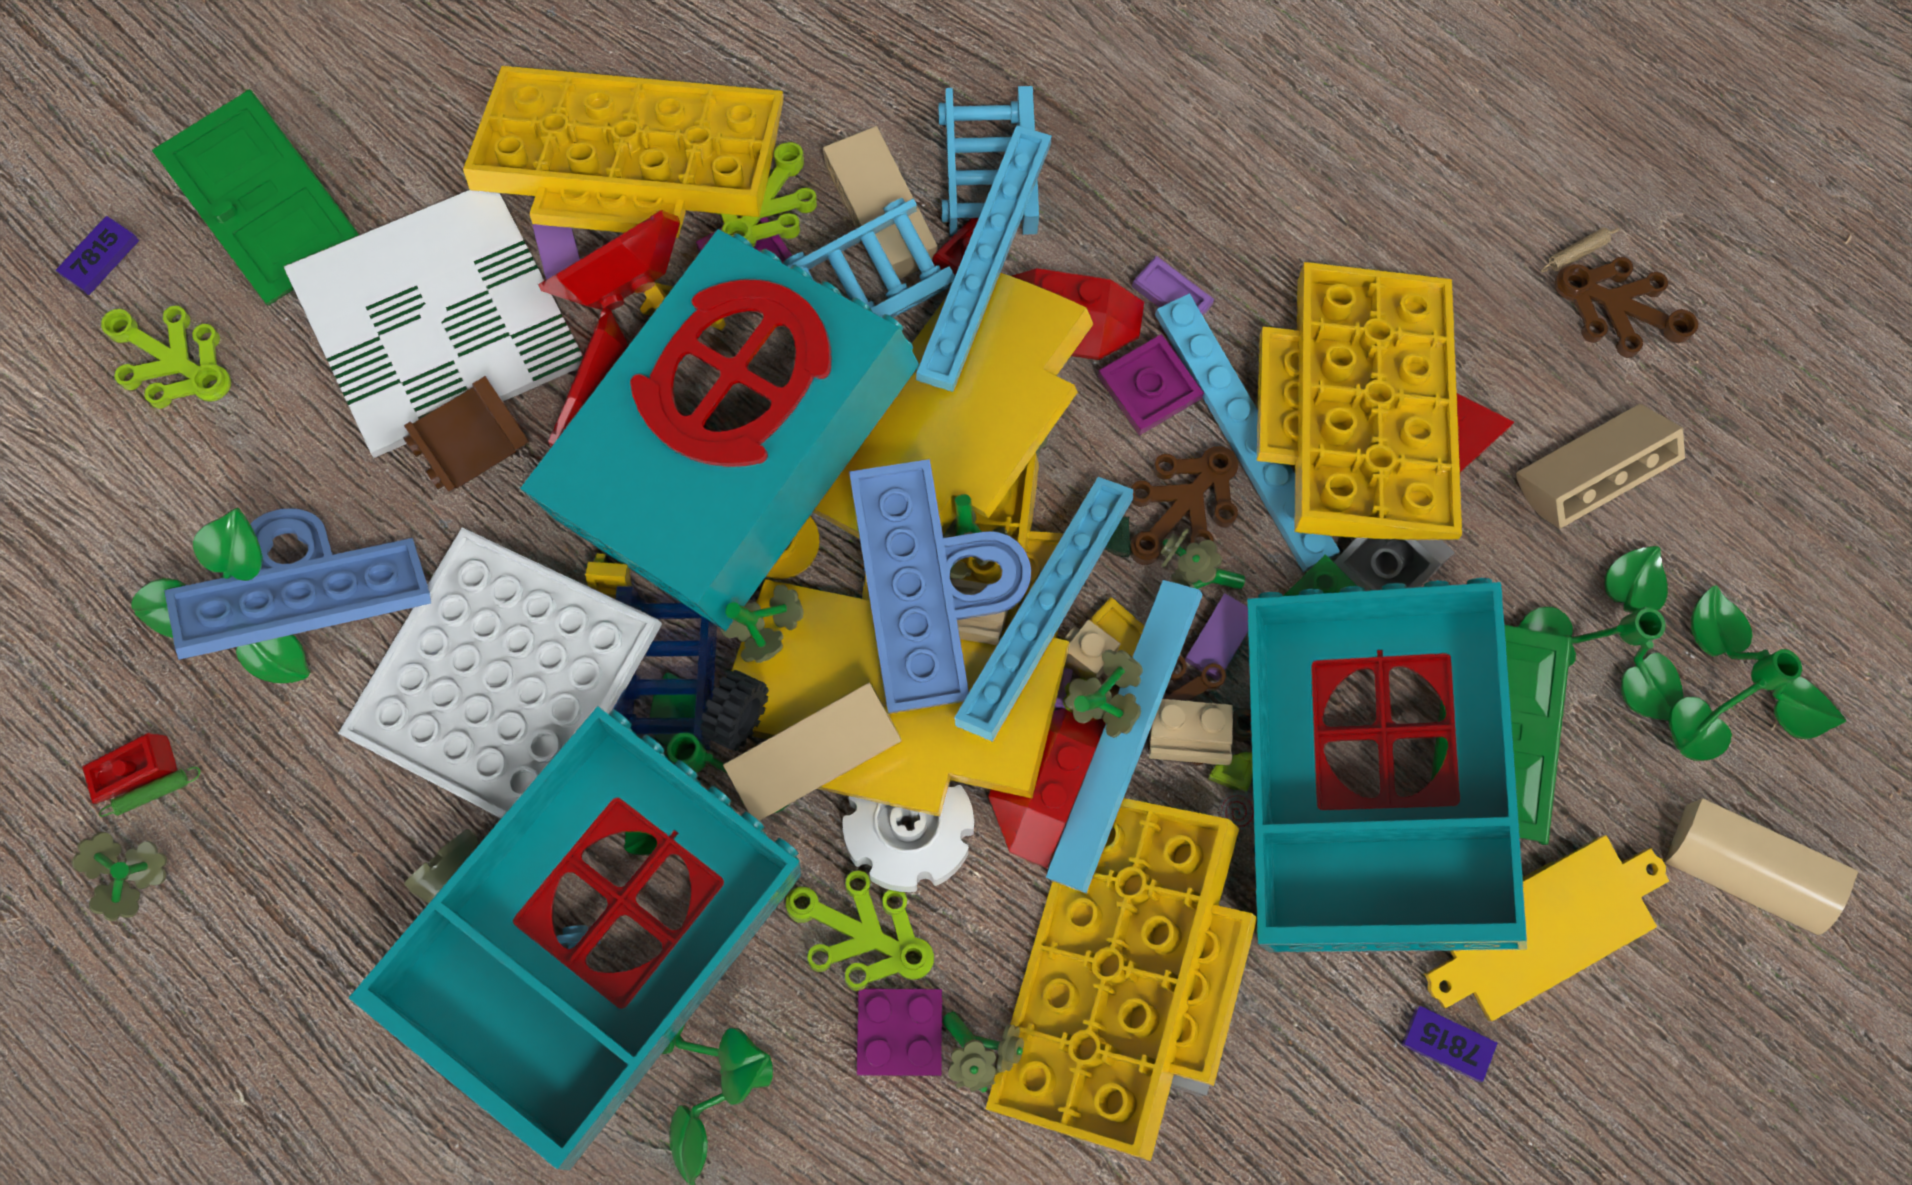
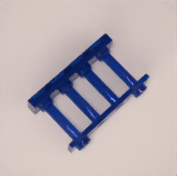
[613,586,717,750]

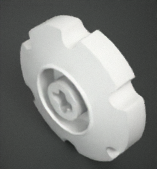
[842,785,974,892]

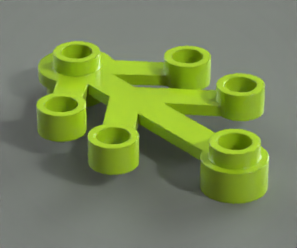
[716,142,817,247]
[101,305,231,409]
[786,871,934,991]

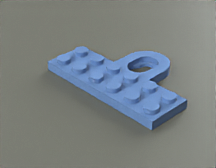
[849,459,1031,714]
[164,508,431,660]

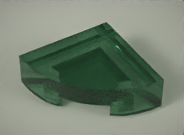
[1104,517,1130,558]

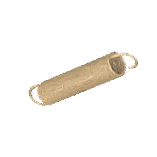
[1541,227,1620,272]

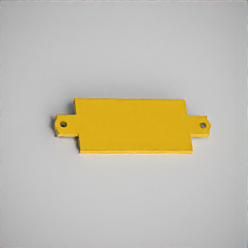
[1424,835,1669,1022]

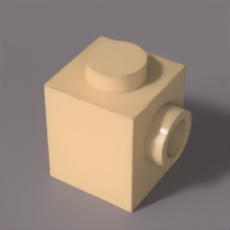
[1064,620,1120,680]

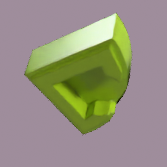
[1208,752,1253,794]

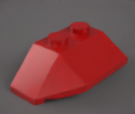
[538,210,680,311]
[1012,268,1144,360]
[548,307,629,447]
[988,708,1106,869]

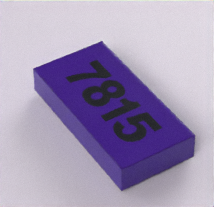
[56,216,139,295]
[1401,1006,1498,1083]

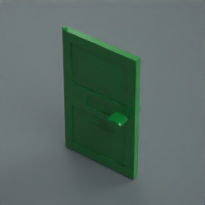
[152,89,359,306]
[1431,625,1572,845]

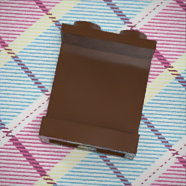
[403,376,529,493]

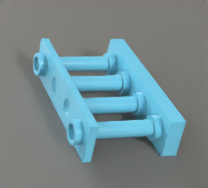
[938,86,1039,236]
[783,198,955,318]

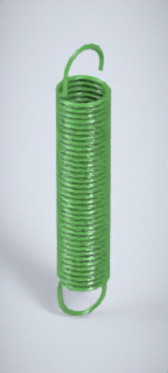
[98,767,200,817]

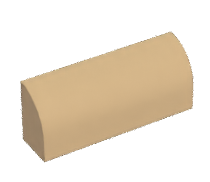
[823,126,938,285]
[1516,404,1685,529]
[723,683,902,821]
[1664,798,1858,935]

